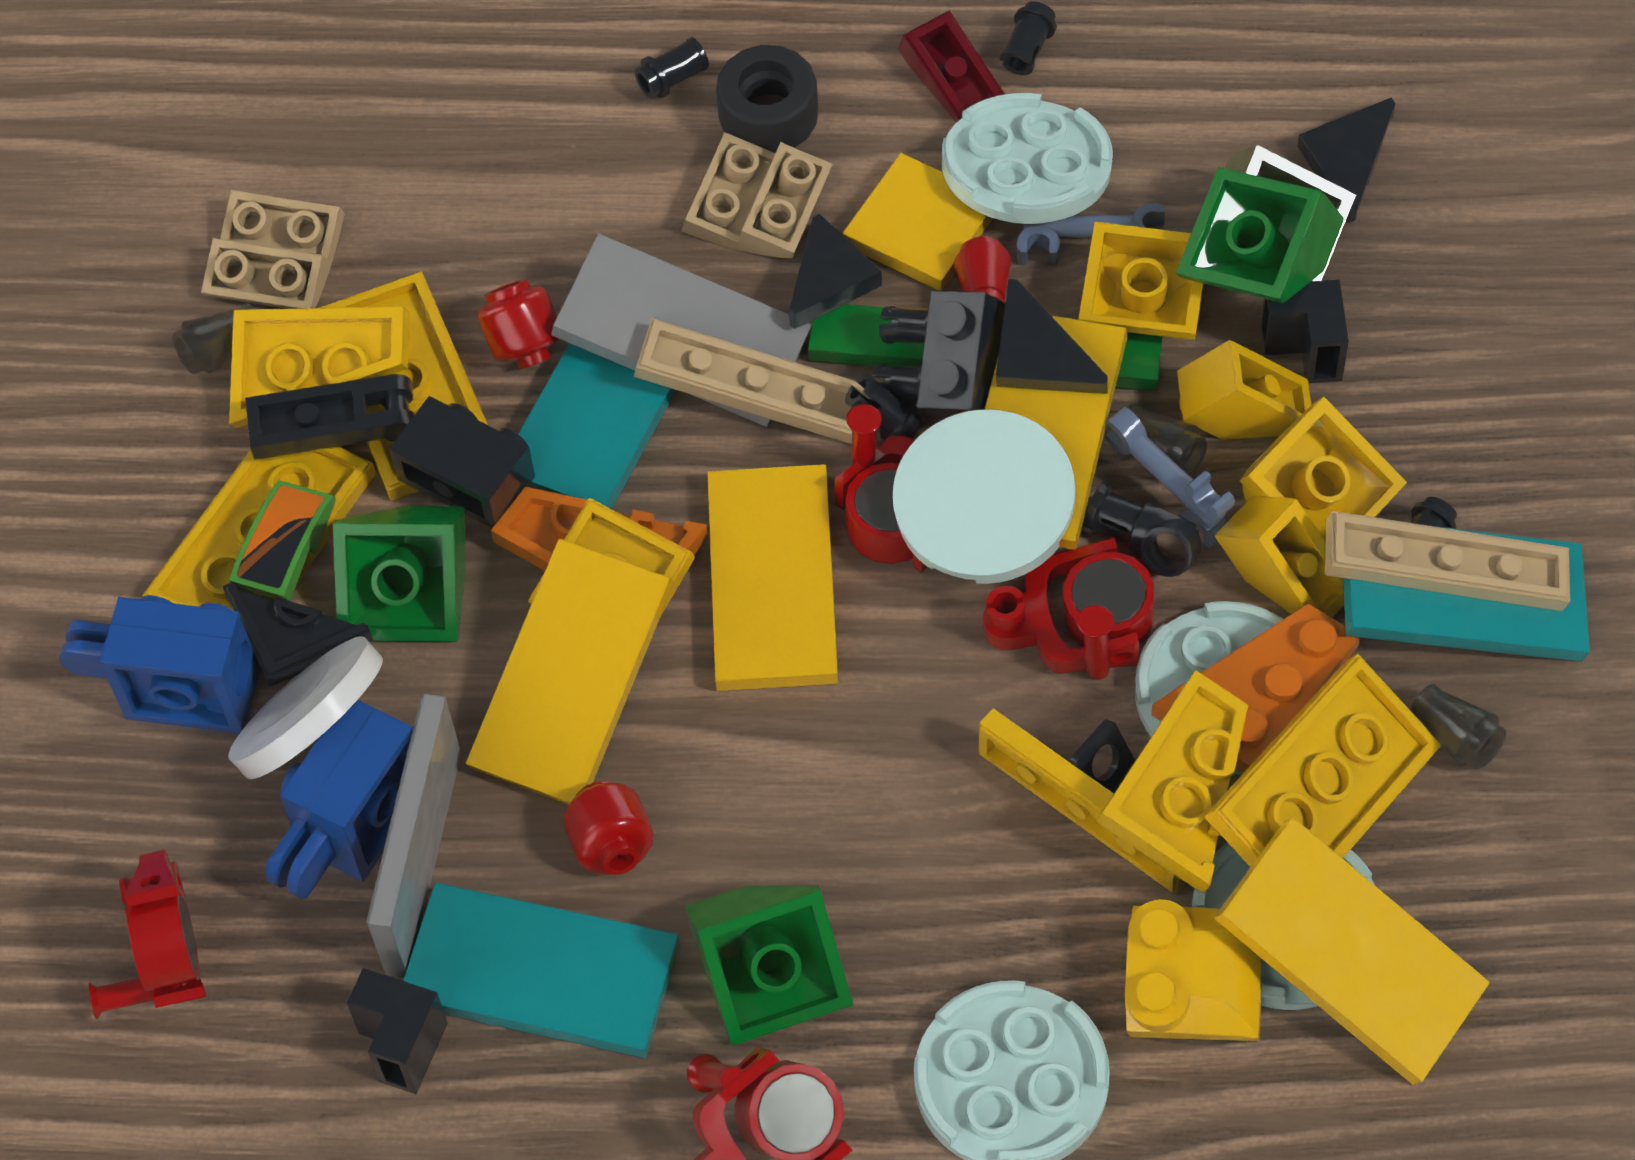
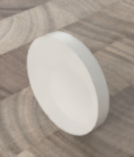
[228,637,383,779]

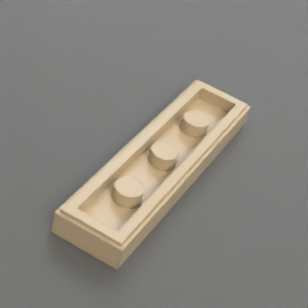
[633,318,871,444]
[1325,511,1570,611]

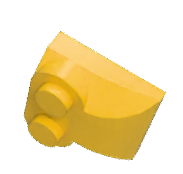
[1078,222,1204,340]
[1240,397,1407,542]
[1125,899,1263,1041]

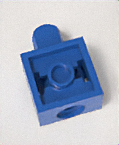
[59,595,260,734]
[265,700,413,899]

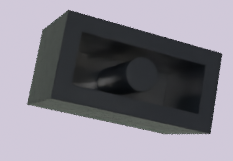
[389,396,535,528]

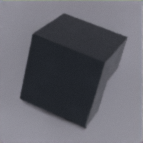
[1261,279,1349,383]
[347,968,448,1094]

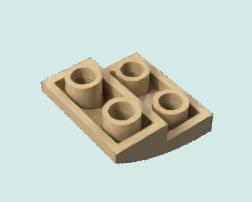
[682,132,833,258]
[201,190,345,309]

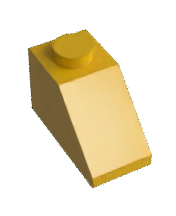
[1177,340,1312,440]
[1214,496,1344,618]

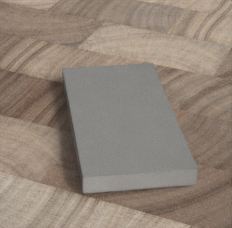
[551,233,812,427]
[366,694,461,978]

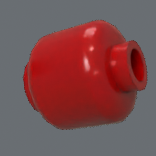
[477,278,559,369]
[564,781,654,875]

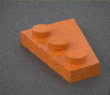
[491,487,708,571]
[1151,603,1360,773]

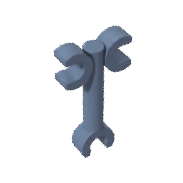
[1017,203,1165,266]
[1105,406,1235,548]

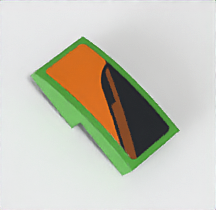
[228,480,336,601]

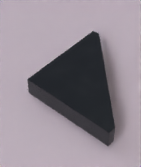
[1297,97,1396,223]
[789,214,882,329]
[996,279,1109,394]
[222,583,373,687]

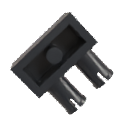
[873,291,1005,420]

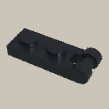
[245,374,415,460]

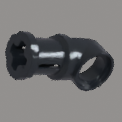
[1082,482,1202,577]

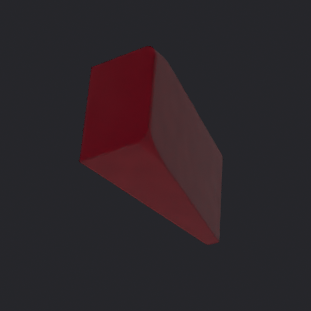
[898,10,1005,123]

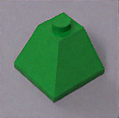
[1176,167,1345,303]
[333,506,466,642]
[684,885,854,1046]

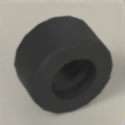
[716,45,818,153]

